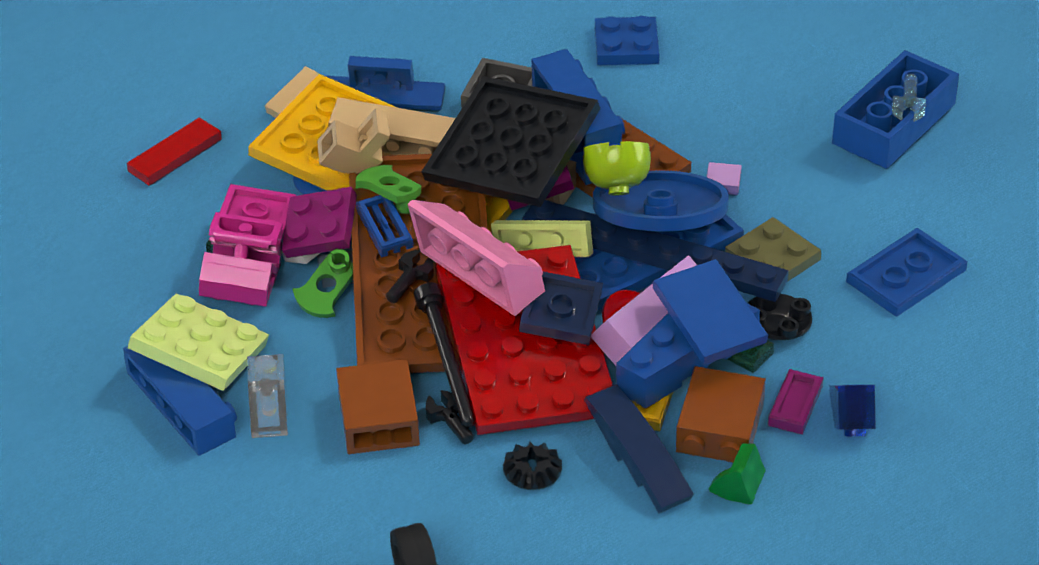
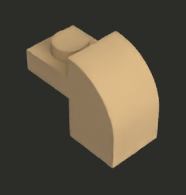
[317,108,390,173]

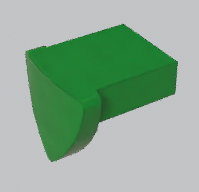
[709,443,766,505]

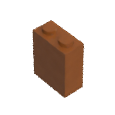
[336,359,420,455]
[676,366,766,462]

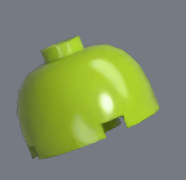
[583,141,651,196]

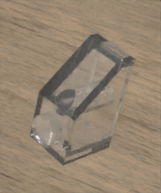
[247,354,288,438]

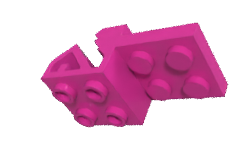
[199,184,296,307]

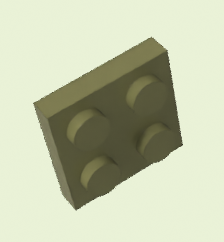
[725,217,821,282]

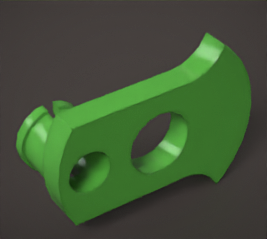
[356,165,421,214]
[292,249,353,318]

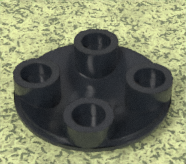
[747,293,812,340]

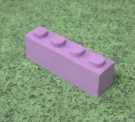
[591,255,697,366]

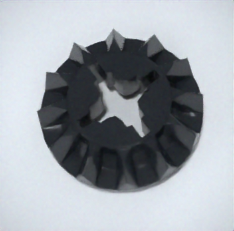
[503,441,562,490]

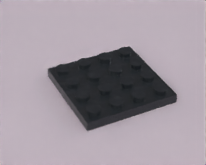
[421,76,600,207]

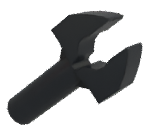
[386,250,434,304]
[426,390,474,444]

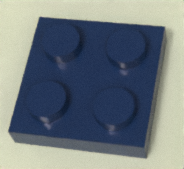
[519,272,603,345]

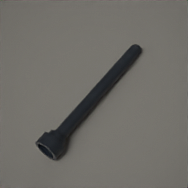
[413,282,475,428]

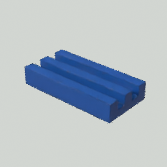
[356,195,413,257]

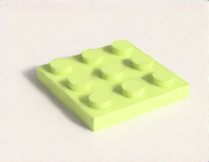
[127,293,269,391]

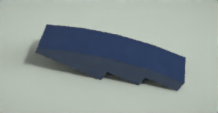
[584,384,694,513]

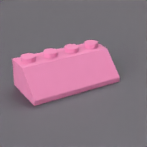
[408,200,545,316]

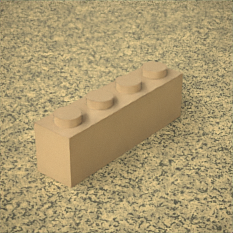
[328,97,455,156]

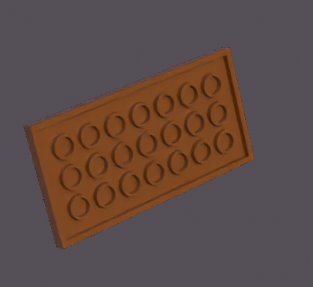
[349,154,488,373]

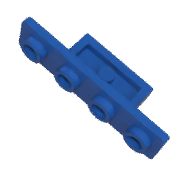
[323,56,445,111]

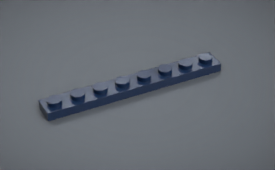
[522,200,788,302]

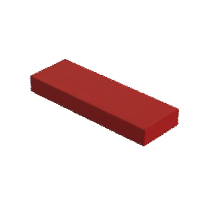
[127,117,222,186]

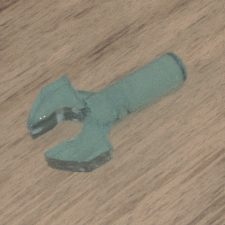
[892,74,926,122]

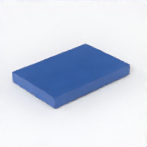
[846,228,968,317]
[653,259,768,365]

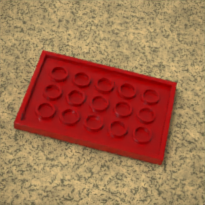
[435,245,613,435]

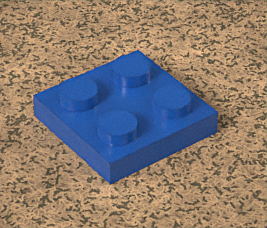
[595,16,659,65]

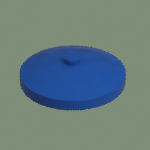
[593,171,729,231]

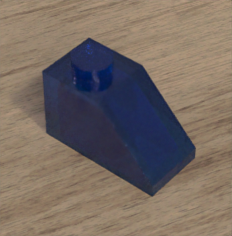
[829,384,876,436]

